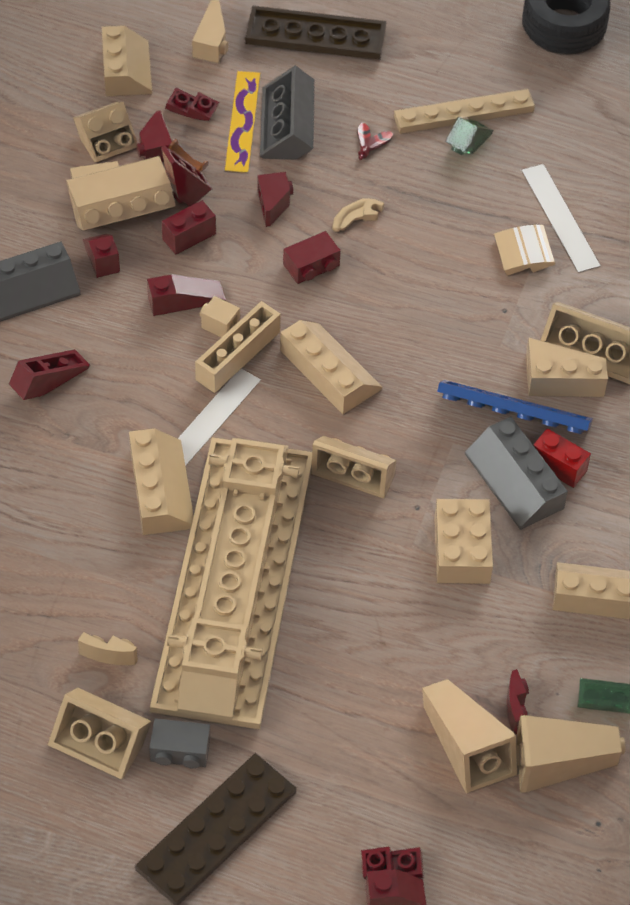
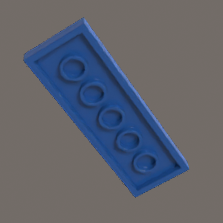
[437,380,593,434]

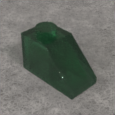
[446,116,494,155]

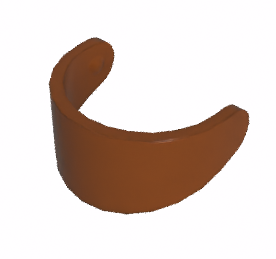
[169,139,209,172]

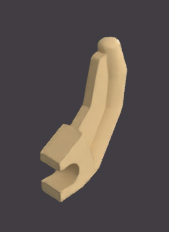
[332,198,384,232]

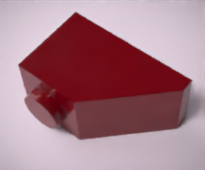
[136,111,172,162]
[257,172,294,227]
[83,233,120,278]
[365,869,426,905]

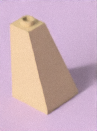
[422,679,517,793]
[516,716,625,793]

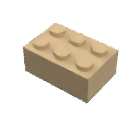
[434,499,493,584]

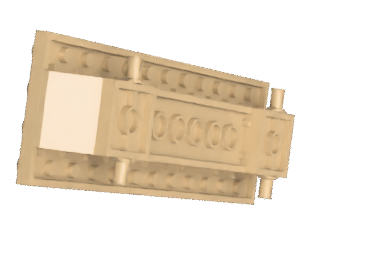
[150,437,312,729]

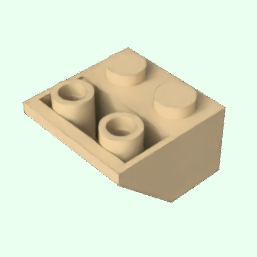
[73,102,137,162]

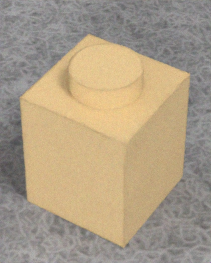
[200,296,240,337]

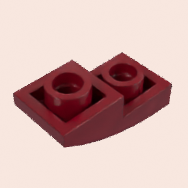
[165,87,219,121]
[507,669,529,734]
[361,846,424,879]

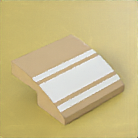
[494,225,556,276]

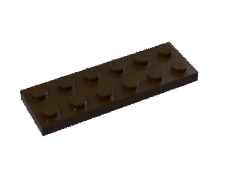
[245,5,387,60]
[135,753,297,905]

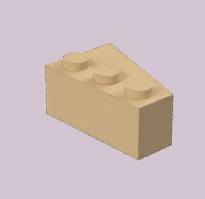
[526,338,608,397]

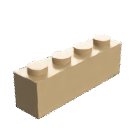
[195,301,281,393]

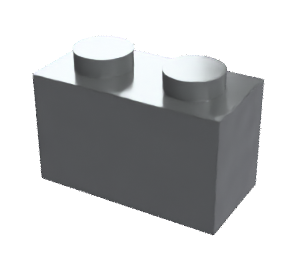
[149,718,211,768]

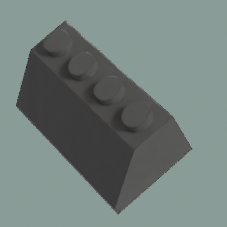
[260,65,315,160]
[0,241,81,322]
[465,417,568,530]

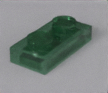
[577,678,630,714]

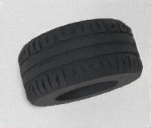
[522,0,611,55]

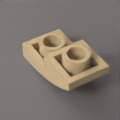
[78,632,138,665]

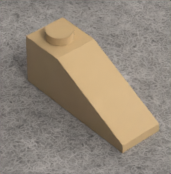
[192,0,229,63]

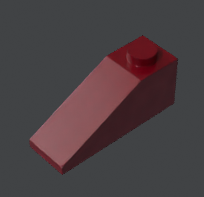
[161,145,212,207]
[147,274,226,316]
[9,349,90,400]

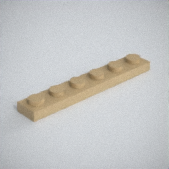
[394,89,535,134]

